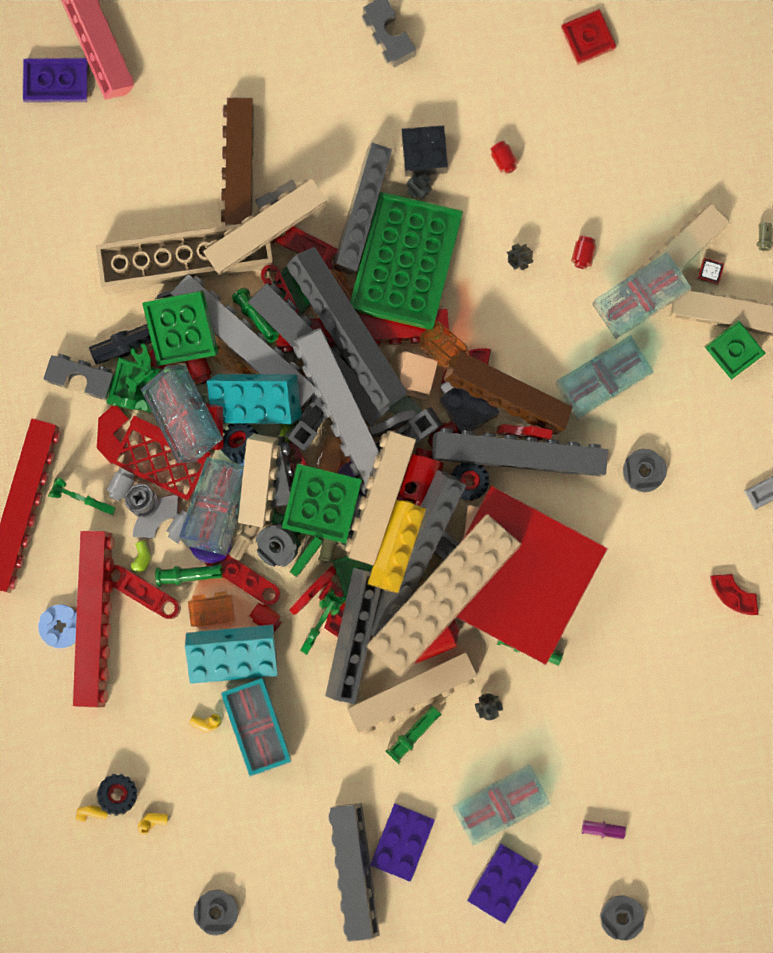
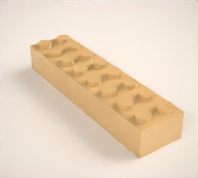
[95,224,274,292]
[367,514,520,677]

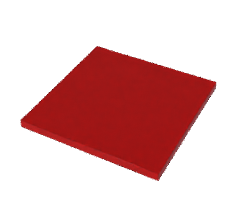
[457,486,608,665]

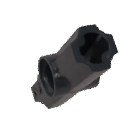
[89,324,152,365]

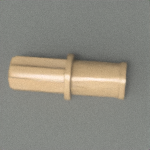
[230,524,259,560]

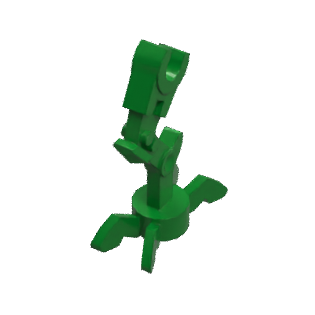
[106,344,156,412]
[48,477,116,516]
[300,587,347,655]

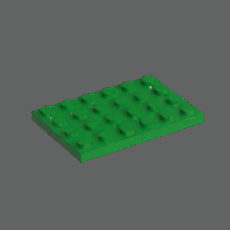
[350,192,463,331]

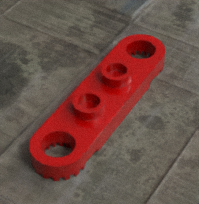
[272,227,340,272]
[205,554,280,605]
[111,565,181,619]

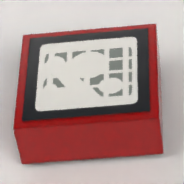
[697,258,724,285]

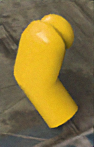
[188,714,222,732]
[75,805,108,822]
[137,813,168,835]

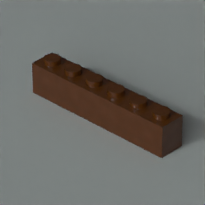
[221,98,254,226]
[444,351,572,435]

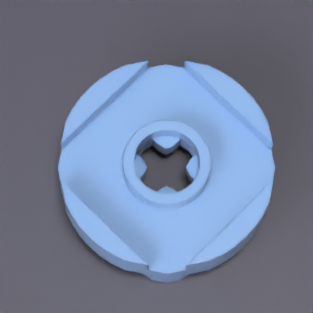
[38,605,77,648]

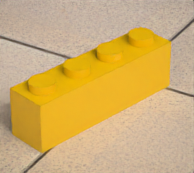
[368,500,426,593]

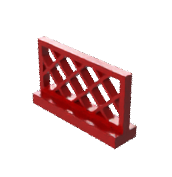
[111,415,213,501]

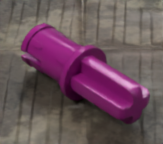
[581,820,626,839]

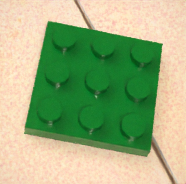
[142,290,219,366]
[282,464,362,544]

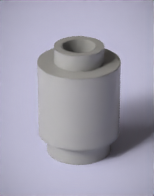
[106,468,135,502]
[166,510,197,544]

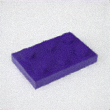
[23,58,88,102]
[370,803,435,882]
[467,843,539,924]

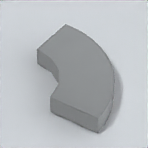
[368,409,416,438]
[132,495,179,538]

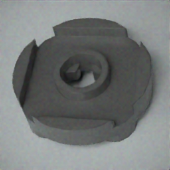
[622,449,667,493]
[256,522,300,567]
[194,890,238,936]
[599,895,644,940]

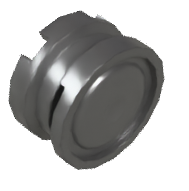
[124,484,159,518]

